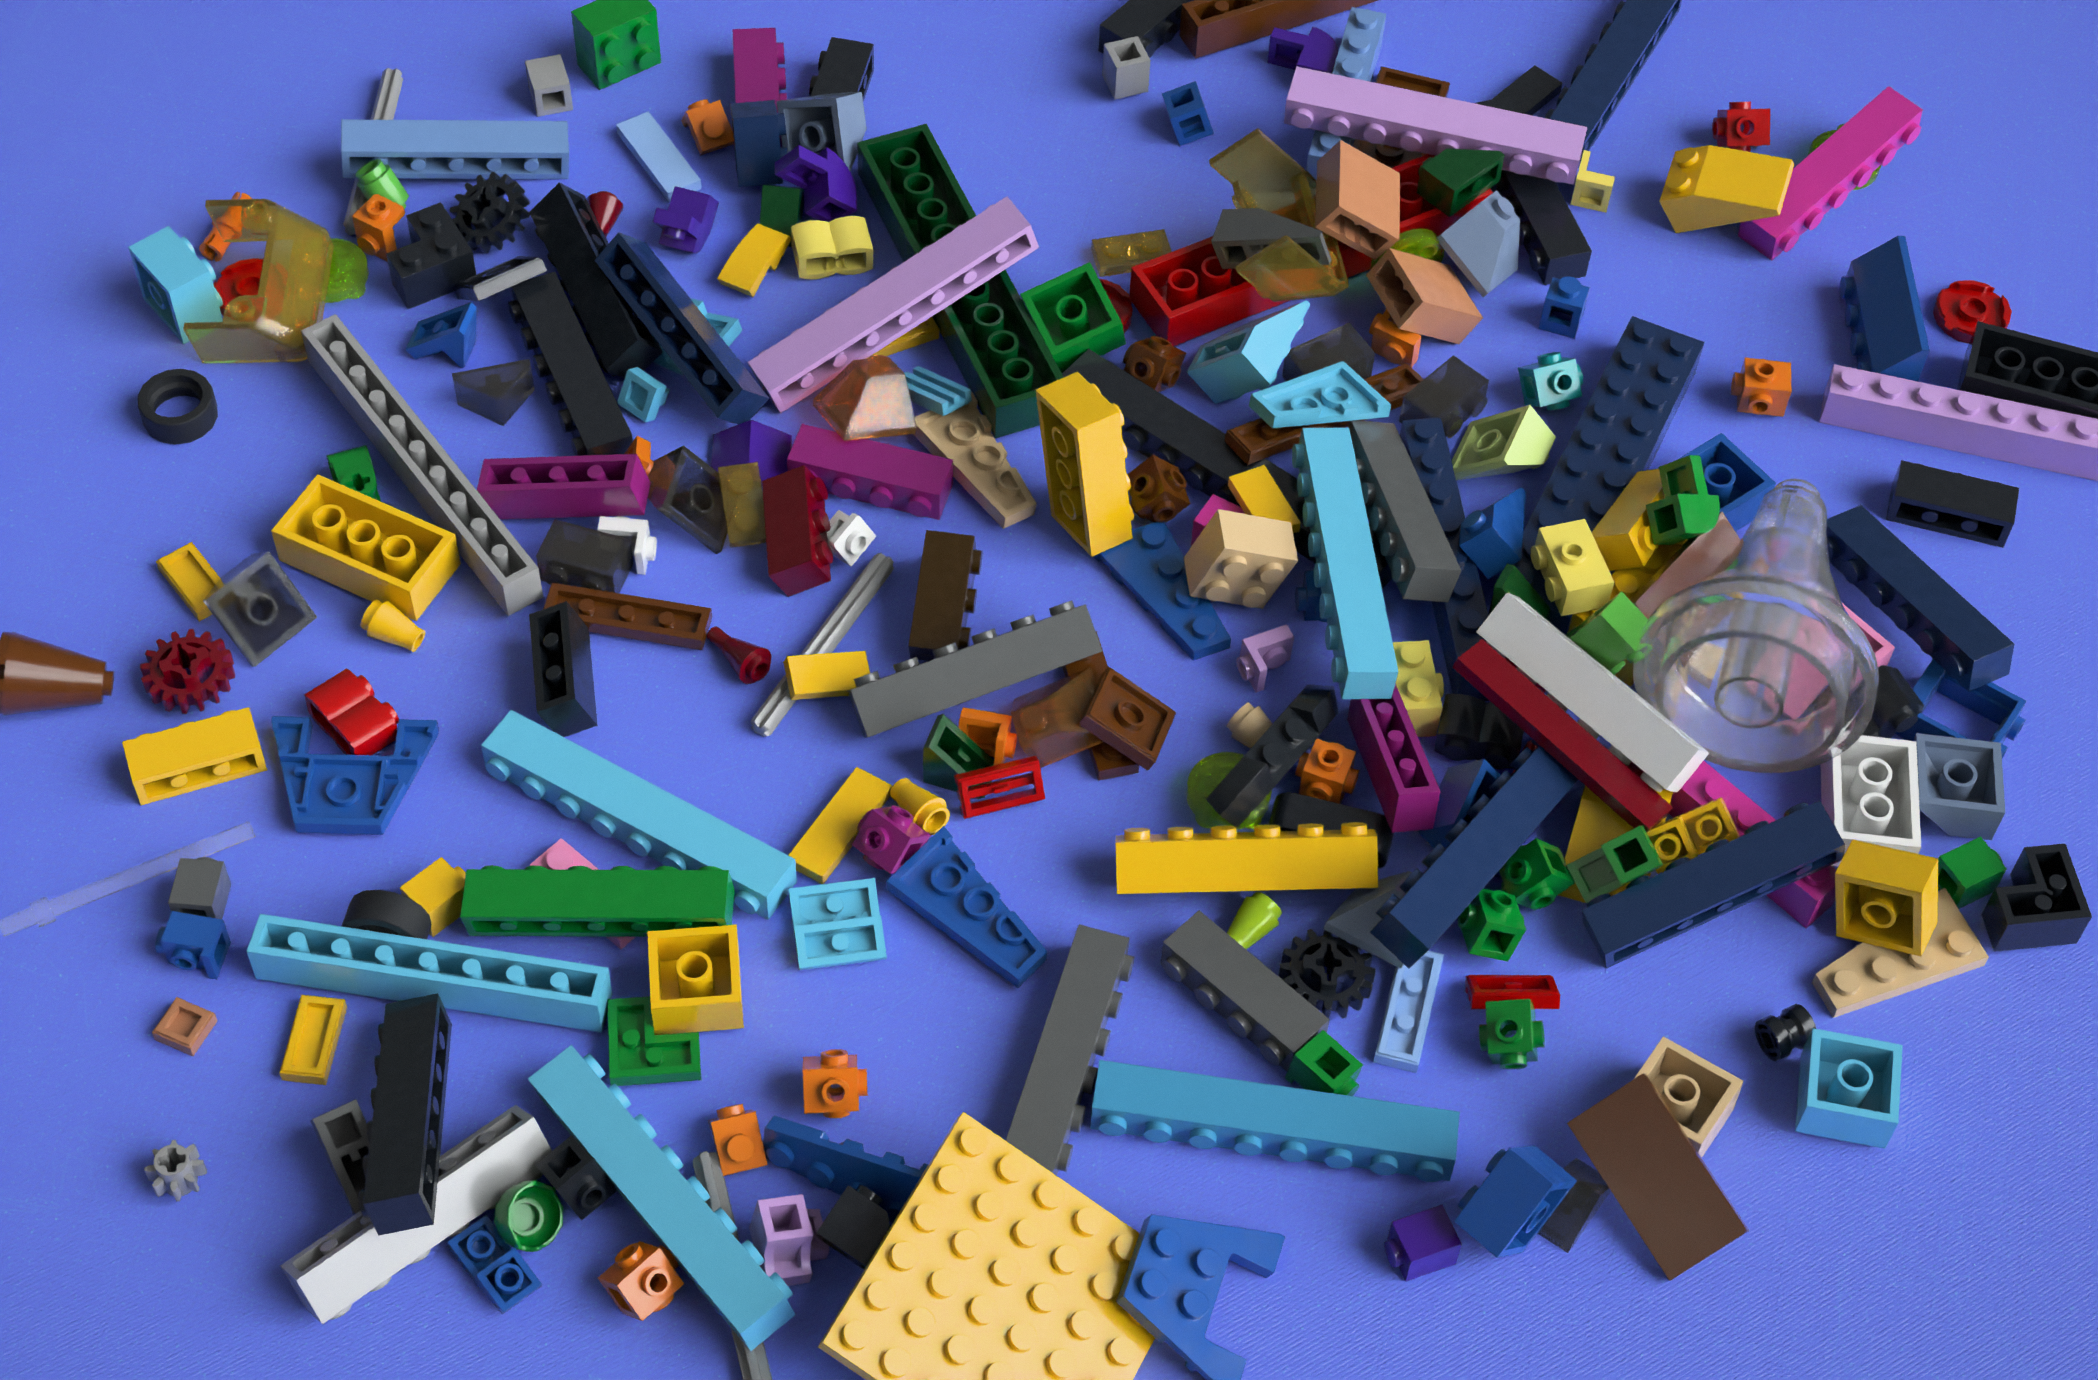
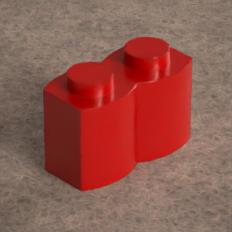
[304,668,399,755]

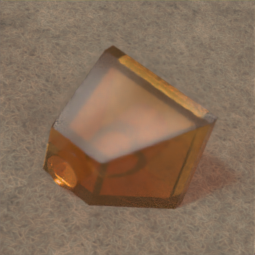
[813,355,917,441]
[1011,667,1104,768]

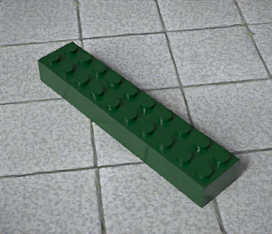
[857,124,1064,438]

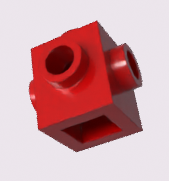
[1712,102,1770,152]

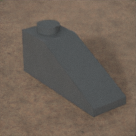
[1211,208,1331,269]
[310,1099,370,1215]

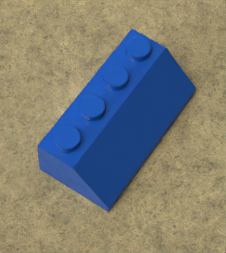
[1839,236,1930,381]

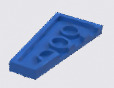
[1093,522,1231,661]
[887,826,1047,988]
[763,1115,928,1224]

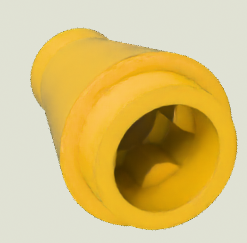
[360,599,426,652]
[890,778,950,836]

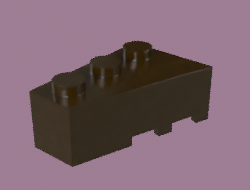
[908,530,983,661]

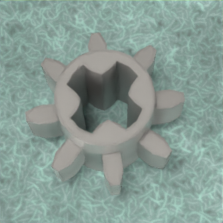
[144,1140,207,1201]

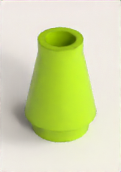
[1227,892,1282,950]

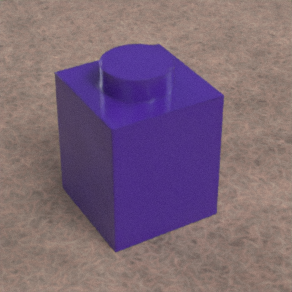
[1384,1205,1462,1282]

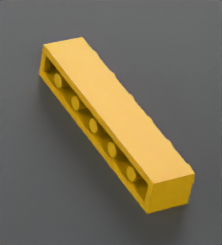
[1115,822,1378,894]

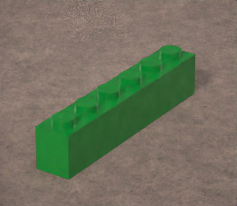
[460,865,735,937]

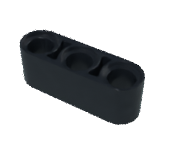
[1268,792,1394,869]

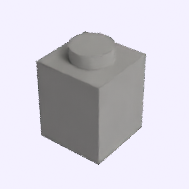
[1102,36,1151,99]
[525,54,573,117]

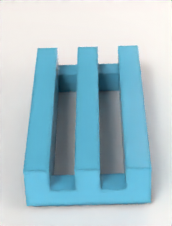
[890,366,972,416]

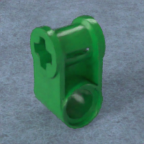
[327,445,381,502]

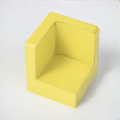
[1570,150,1615,213]

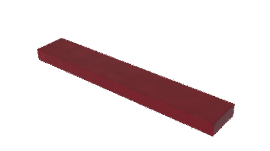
[1452,639,1673,833]

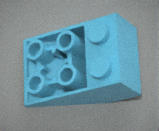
[1187,300,1310,404]

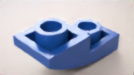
[447,1215,542,1314]

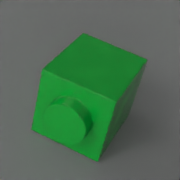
[1938,836,2007,909]

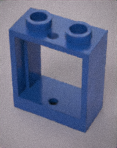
[1895,659,2026,758]

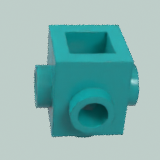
[1518,352,1583,410]

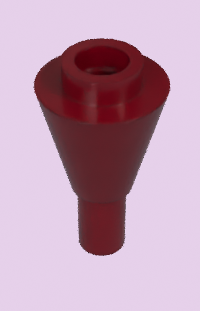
[587,191,624,237]
[707,626,771,684]

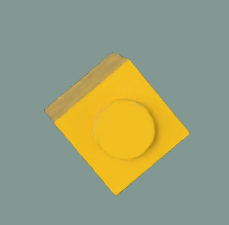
[400,857,466,937]

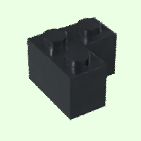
[386,202,476,309]
[1981,843,2092,952]

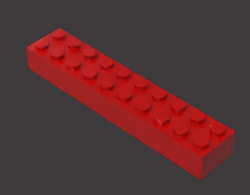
[1129,154,1493,346]

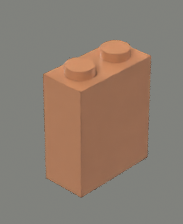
[1315,140,1400,260]
[1366,248,1483,344]

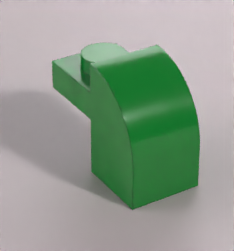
[1646,455,1720,545]
[1566,826,1663,904]

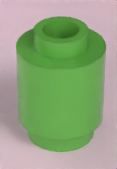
[355,159,409,209]

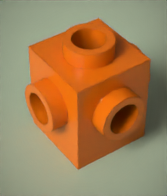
[1731,357,1792,417]
[1295,738,1360,804]
[803,1049,868,1118]
[598,1241,684,1321]

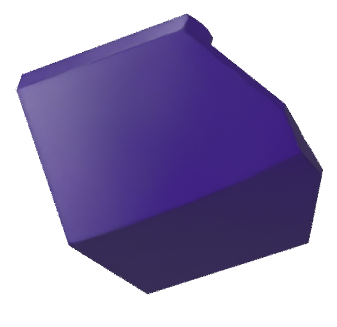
[710,420,792,485]

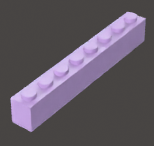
[1284,66,1587,185]
[747,196,1039,414]
[1819,364,2098,481]

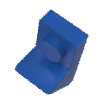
[405,302,477,368]

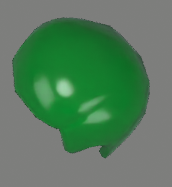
[494,1180,563,1252]

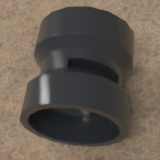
[1755,1003,1816,1061]

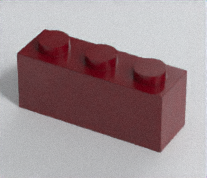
[762,465,833,597]

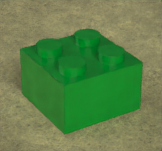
[571,0,661,90]
[1020,262,1126,373]

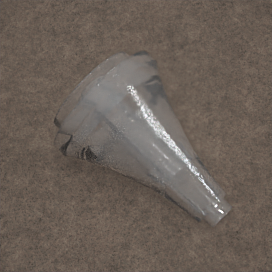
[1633,479,1879,773]

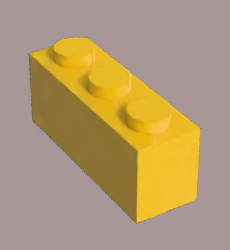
[1591,469,1665,571]
[122,707,267,805]

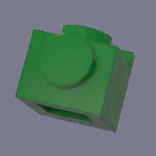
[1285,1030,1363,1096]

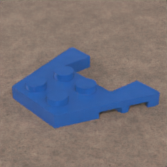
[271,716,439,835]
[1116,1214,1285,1380]

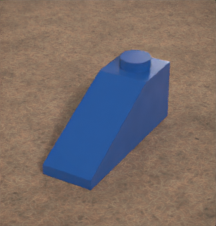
[1459,487,1526,579]

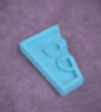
[1249,361,1391,428]

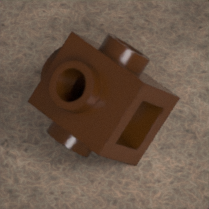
[1123,336,1186,392]
[1127,455,1190,523]

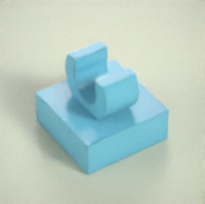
[617,367,670,422]

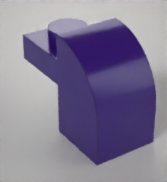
[1267,27,1338,74]
[774,145,857,222]
[653,186,719,253]

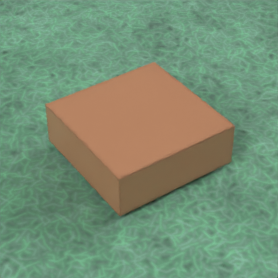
[152,997,218,1056]

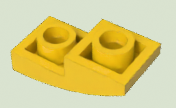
[717,224,791,297]
[1647,797,1740,874]

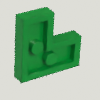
[608,996,701,1086]

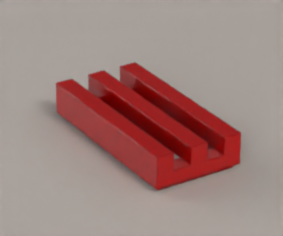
[954,756,1045,819]
[1465,975,1560,1009]

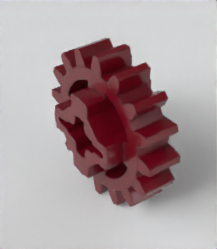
[140,629,235,714]

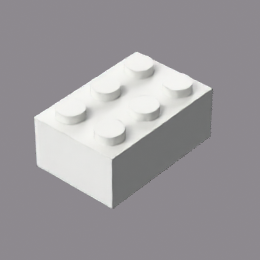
[1820,732,1921,867]

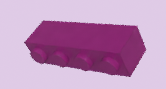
[732,28,787,147]
[787,424,953,520]
[477,454,651,519]
[1347,684,1440,833]

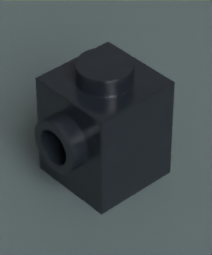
[536,1135,618,1221]

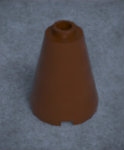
[0,632,114,715]

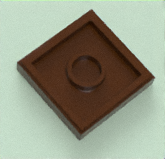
[1079,667,1176,771]

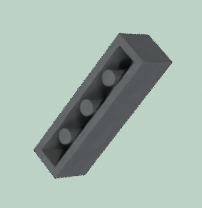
[1161,910,1330,1071]

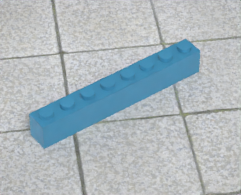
[1090,1060,1460,1182]

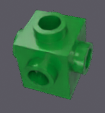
[1499,838,1575,910]
[1458,889,1526,962]
[1479,999,1545,1069]

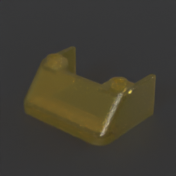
[1209,128,1349,302]
[183,199,334,364]

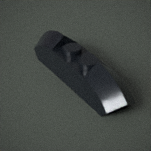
[1206,685,1338,828]

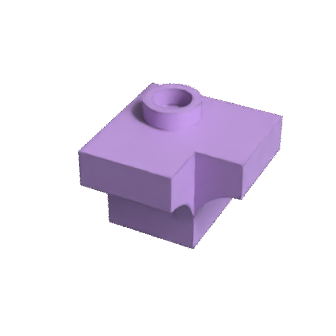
[749,1194,830,1286]

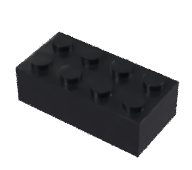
[1957,321,2098,419]

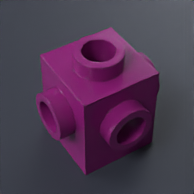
[852,805,931,874]

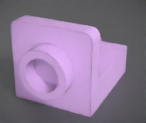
[1237,624,1294,692]

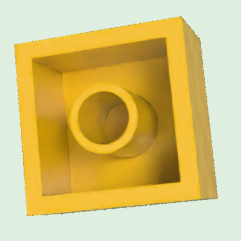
[1835,839,1938,956]
[647,924,744,1035]

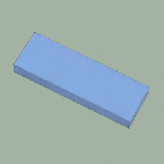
[616,111,701,202]
[1373,951,1444,1073]

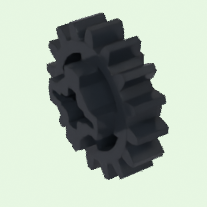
[450,172,530,253]
[1278,929,1375,1019]

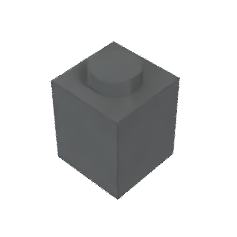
[168,857,231,919]

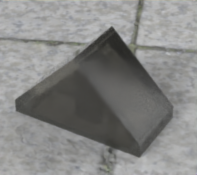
[452,359,535,426]
[1537,1158,1611,1253]

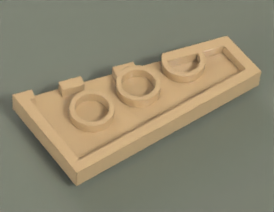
[909,392,1036,529]
[1812,888,1989,1018]

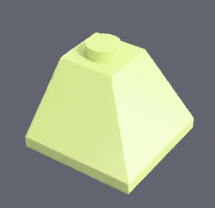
[1451,405,1556,480]

